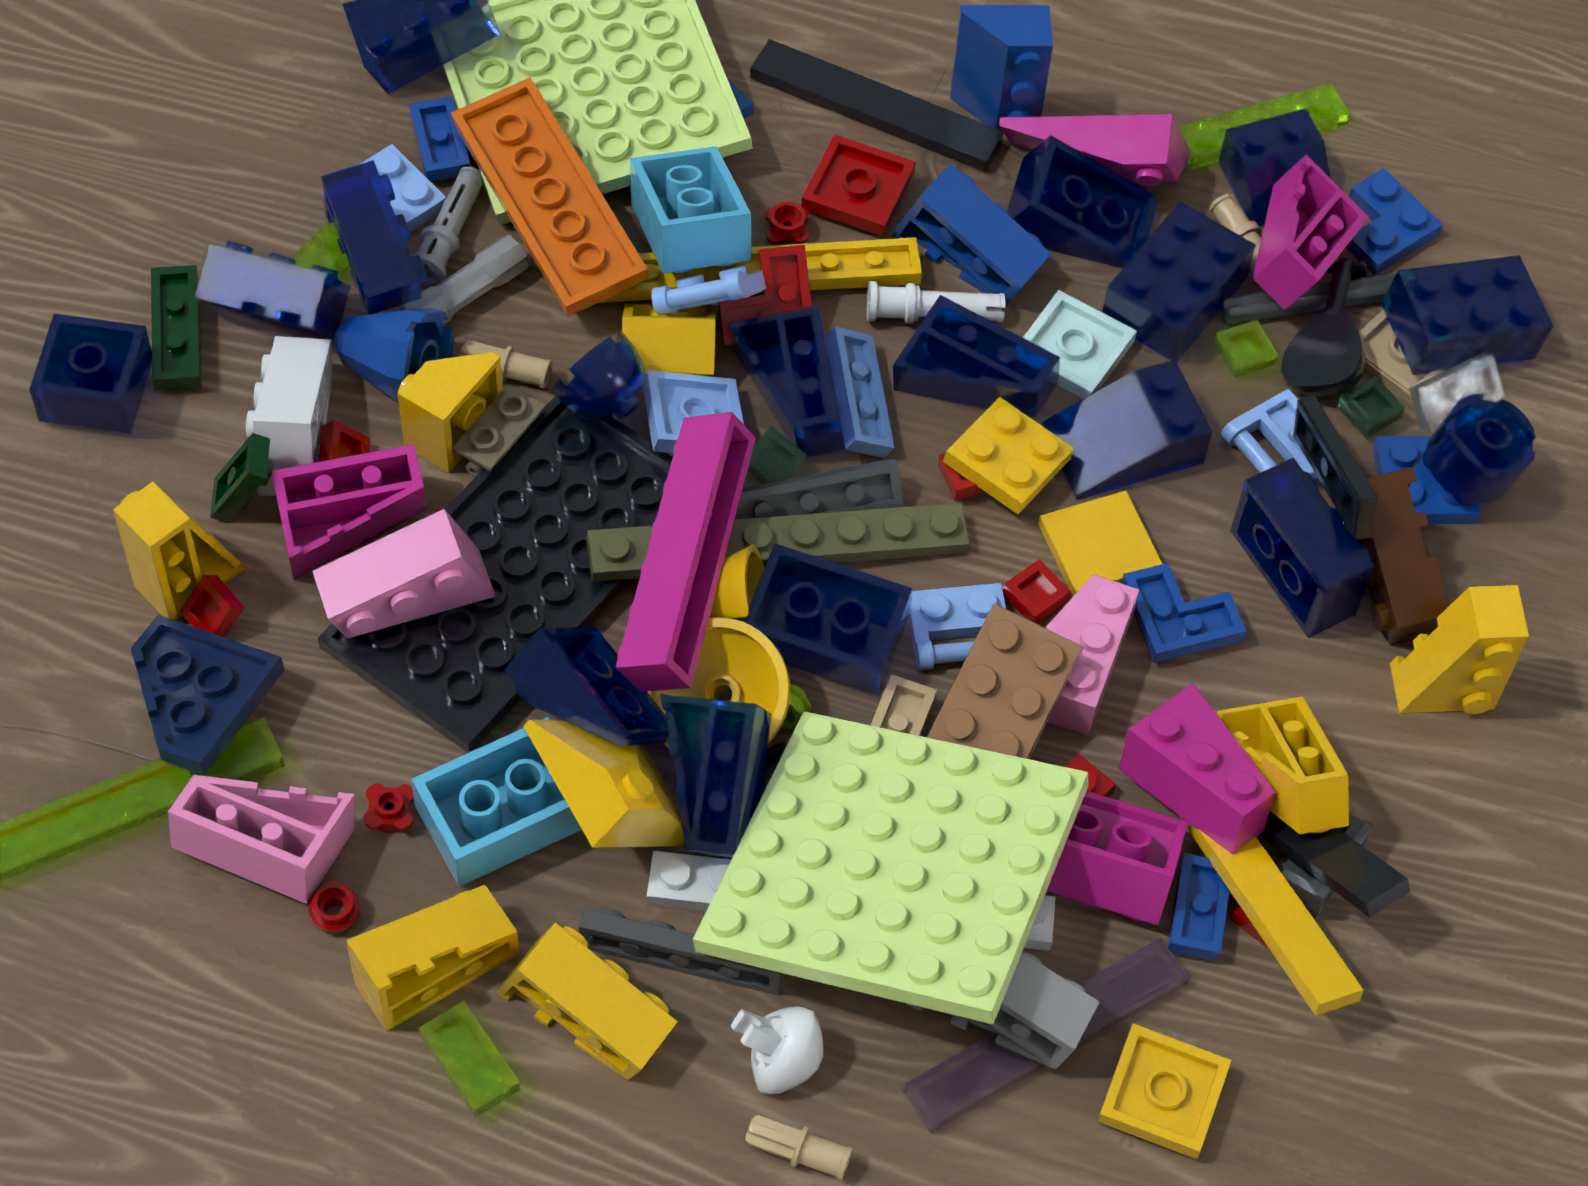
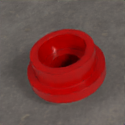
[308,883,360,933]

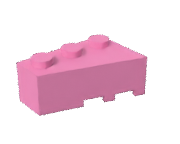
[312,509,496,639]
[1046,574,1139,736]
[168,775,355,904]

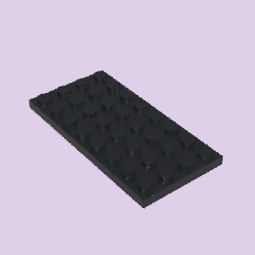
[318,386,673,753]

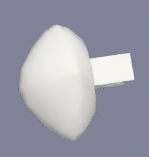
[731,1006,823,1094]

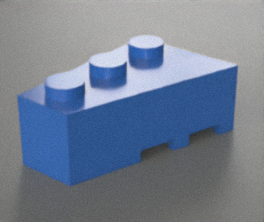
[891,164,1051,306]

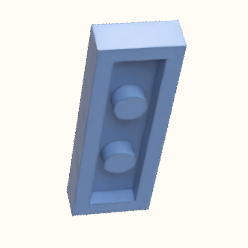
[825,326,895,458]

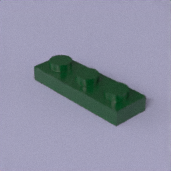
[151,265,202,390]

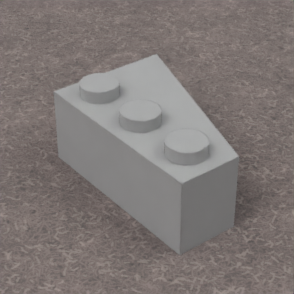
[906,951,1100,1070]

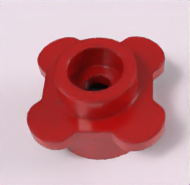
[765,201,810,244]
[363,783,414,833]

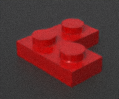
[718,244,815,345]

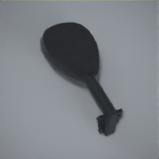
[1281,257,1368,397]

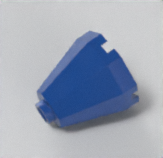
[334,308,455,401]

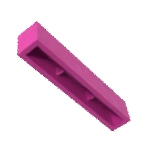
[615,412,756,692]

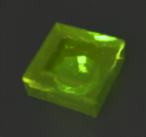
[1214,320,1278,378]

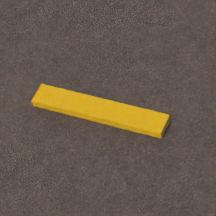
[1178,815,1364,1016]

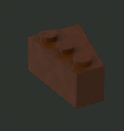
[1341,467,1450,646]

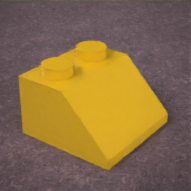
[621,303,716,380]
[397,352,503,473]

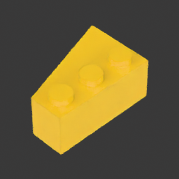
[346,885,519,1032]

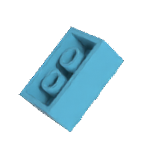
[630,146,751,273]
[411,717,582,887]

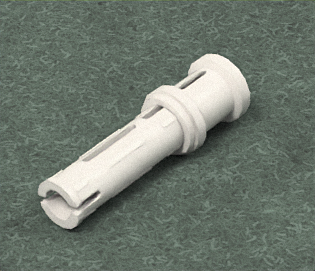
[866,281,1005,324]

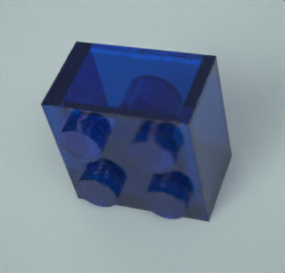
[29,313,152,434]

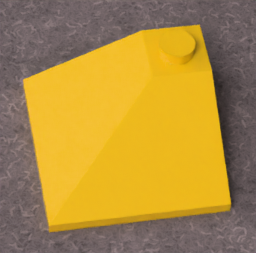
[523,720,700,848]

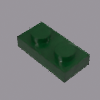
[210,433,274,523]

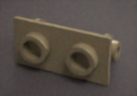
[452,384,546,477]

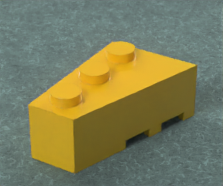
[113,481,246,620]
[1390,585,1529,714]
[1215,696,1349,834]
[495,922,678,1080]

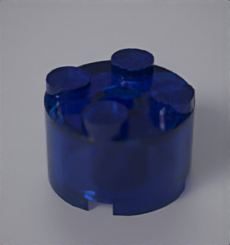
[1422,394,1536,507]

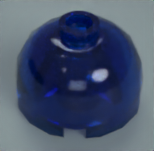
[552,331,646,422]

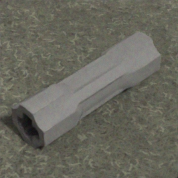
[398,234,530,325]

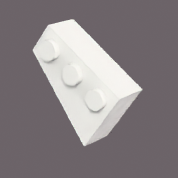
[246,336,333,496]

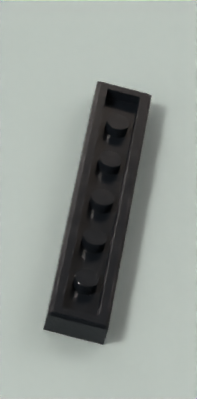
[750,39,1004,171]

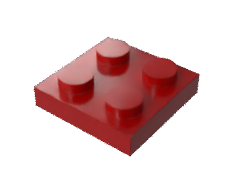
[801,134,916,237]

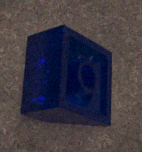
[1218,109,1331,227]

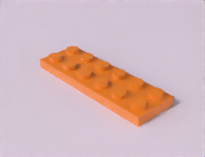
[451,77,649,317]

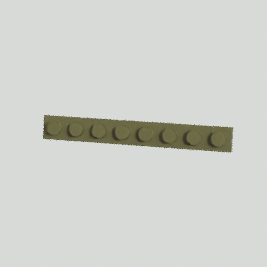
[586,503,970,582]

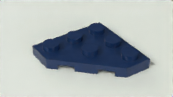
[131,615,285,776]

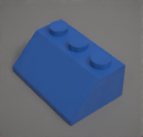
[950,5,1053,131]

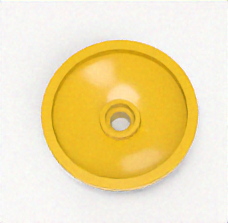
[644,618,790,766]

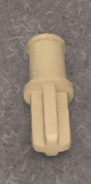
[460,340,553,389]
[745,1115,853,1180]

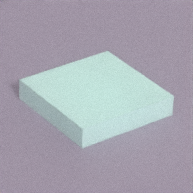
[1011,290,1137,403]

